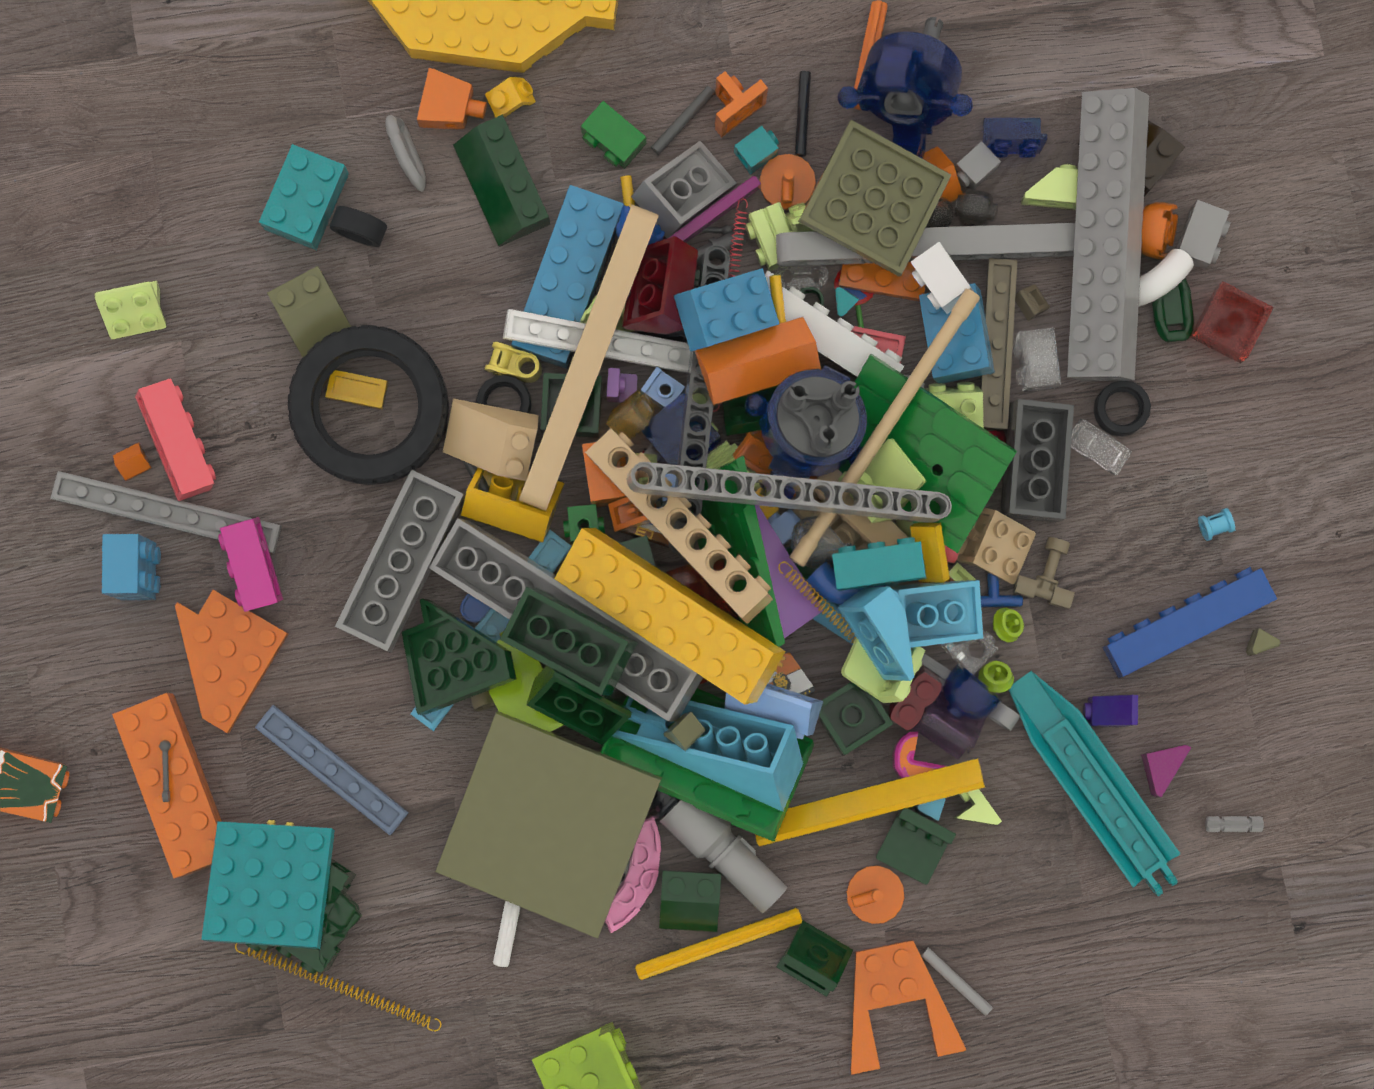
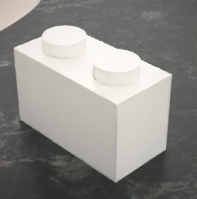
[911,242,974,314]

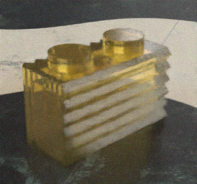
[606,390,655,440]

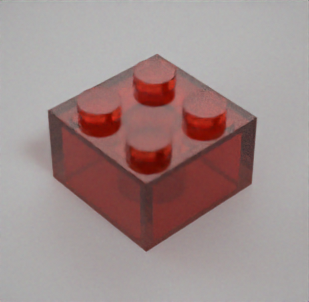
[1190,281,1274,364]

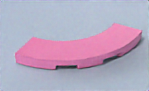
[605,815,661,933]

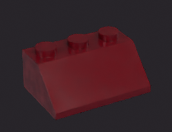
[622,236,698,334]

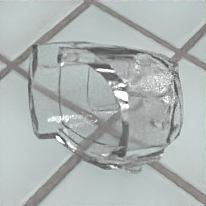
[791,516,853,568]

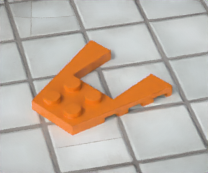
[850,940,966,1075]

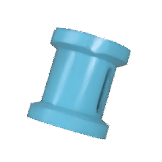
[1198,508,1235,541]

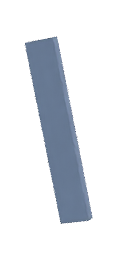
[255,705,409,836]

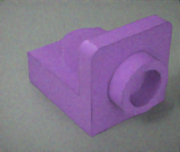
[607,368,638,403]

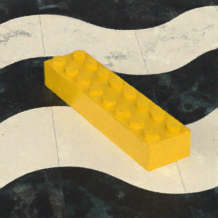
[554,528,786,705]

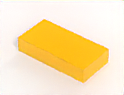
[325,370,388,410]
[910,523,950,583]

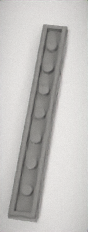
[50,471,282,554]

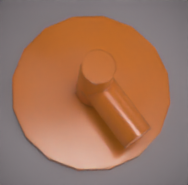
[759,154,816,210]
[846,866,904,924]

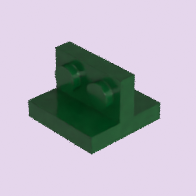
[776,920,853,997]

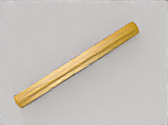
[635,908,802,980]

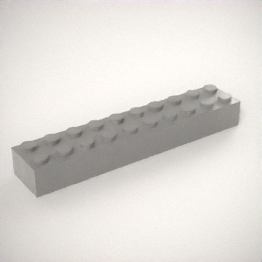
[1067,88,1149,381]
[429,518,703,722]

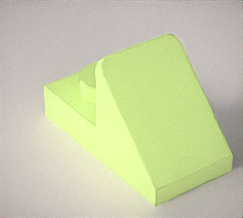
[954,789,1002,825]

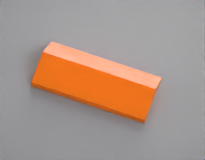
[694,317,822,405]

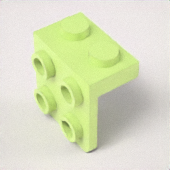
[924,382,984,429]
[841,637,926,703]

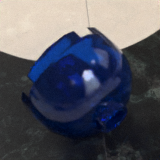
[943,663,1002,720]

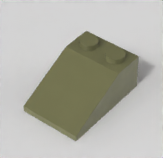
[267,266,351,357]

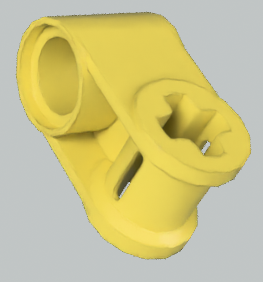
[484,342,542,383]

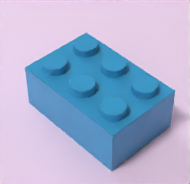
[673,268,779,352]
[919,283,995,383]
[102,534,161,600]

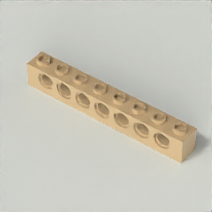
[585,429,773,624]

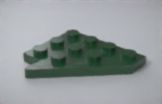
[401,598,517,715]

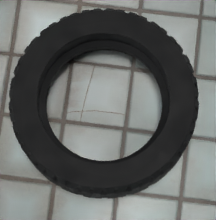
[287,325,449,485]

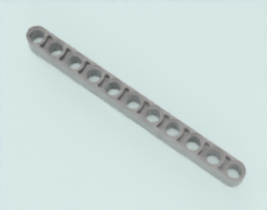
[776,223,1075,266]
[626,462,952,523]

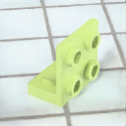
[838,439,926,523]

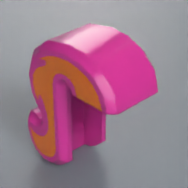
[892,731,947,779]

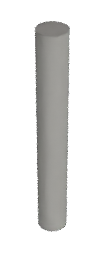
[921,947,993,1016]

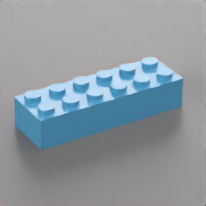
[511,185,624,369]

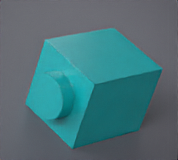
[734,126,779,175]

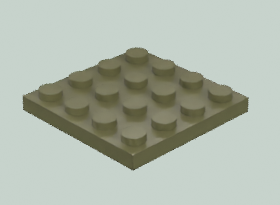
[798,120,951,277]

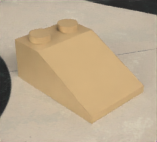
[443,399,539,481]

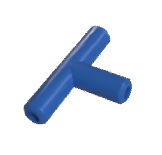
[981,573,1023,607]

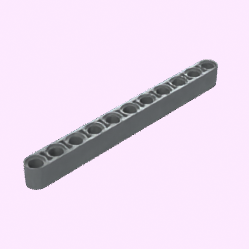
[668,244,730,556]

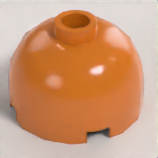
[1141,202,1178,260]

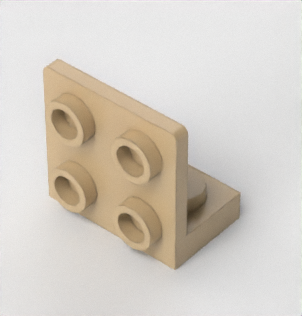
[957,508,1036,584]

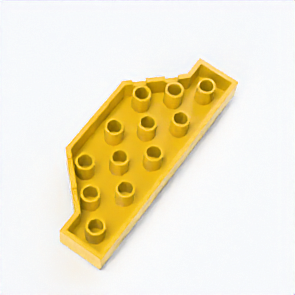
[367,0,618,73]

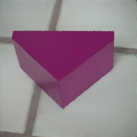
[1141,745,1191,797]

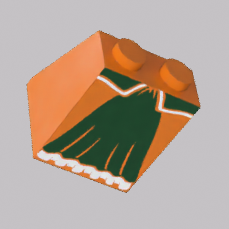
[0,747,69,823]

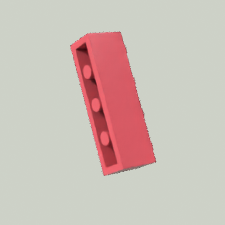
[135,378,216,501]

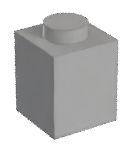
[955,141,1001,191]

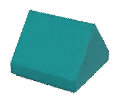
[835,287,859,316]

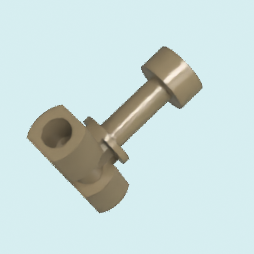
[1013,537,1075,610]

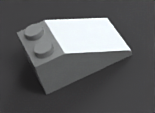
[631,141,737,238]

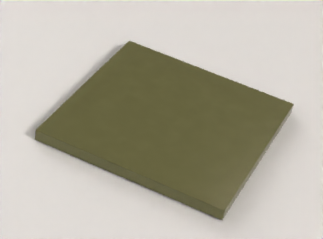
[435,711,662,939]

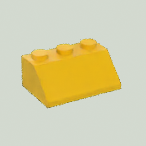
[461,467,564,542]

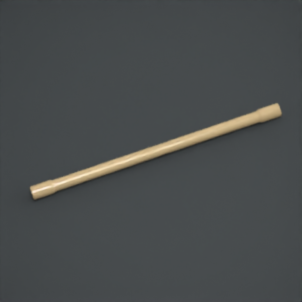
[789,288,980,567]

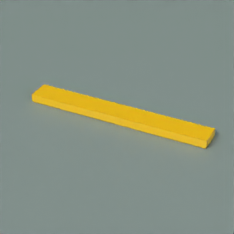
[755,758,985,847]

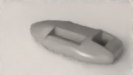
[385,115,426,192]

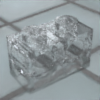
[938,630,998,675]

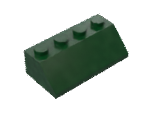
[453,114,551,247]

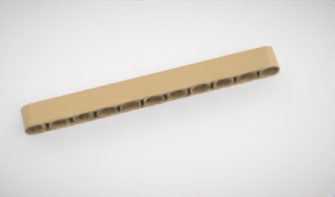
[519,204,659,511]

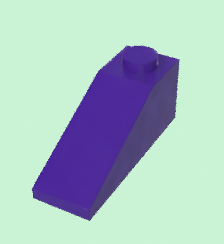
[1083,695,1138,727]

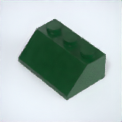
[526,666,632,745]

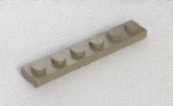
[980,258,1018,431]

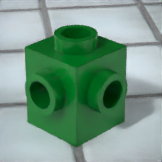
[563,504,605,544]

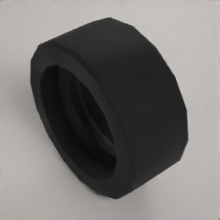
[330,206,387,247]
[476,375,532,413]
[1093,381,1151,437]

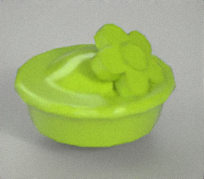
[993,608,1024,643]
[978,661,1014,693]

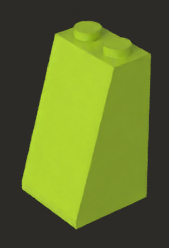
[488,631,563,732]

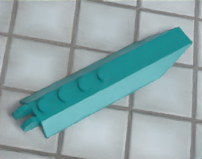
[1009,671,1180,896]

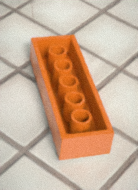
[112,693,222,879]

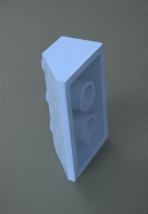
[725,683,823,739]

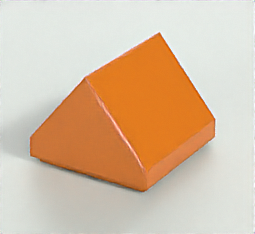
[113,442,152,481]

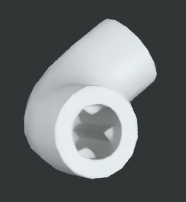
[1139,249,1194,306]

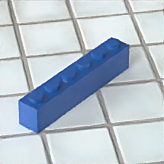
[1102,567,1277,678]

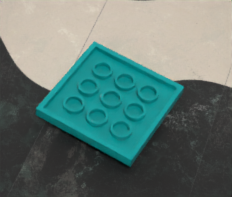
[201,821,335,949]

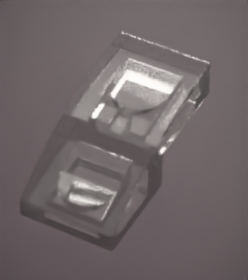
[1071,418,1132,475]

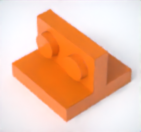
[715,71,768,137]

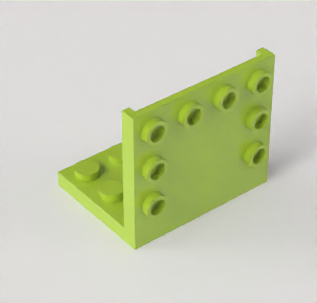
[532,1022,642,1089]

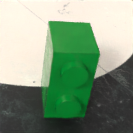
[581,101,647,169]

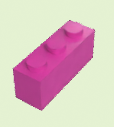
[218,517,283,612]

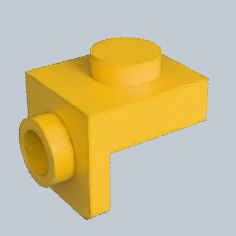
[485,77,536,118]

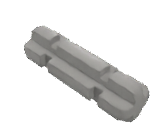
[1205,816,1264,832]

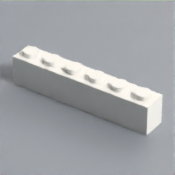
[765,270,904,377]

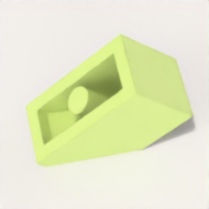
[1021,164,1078,210]

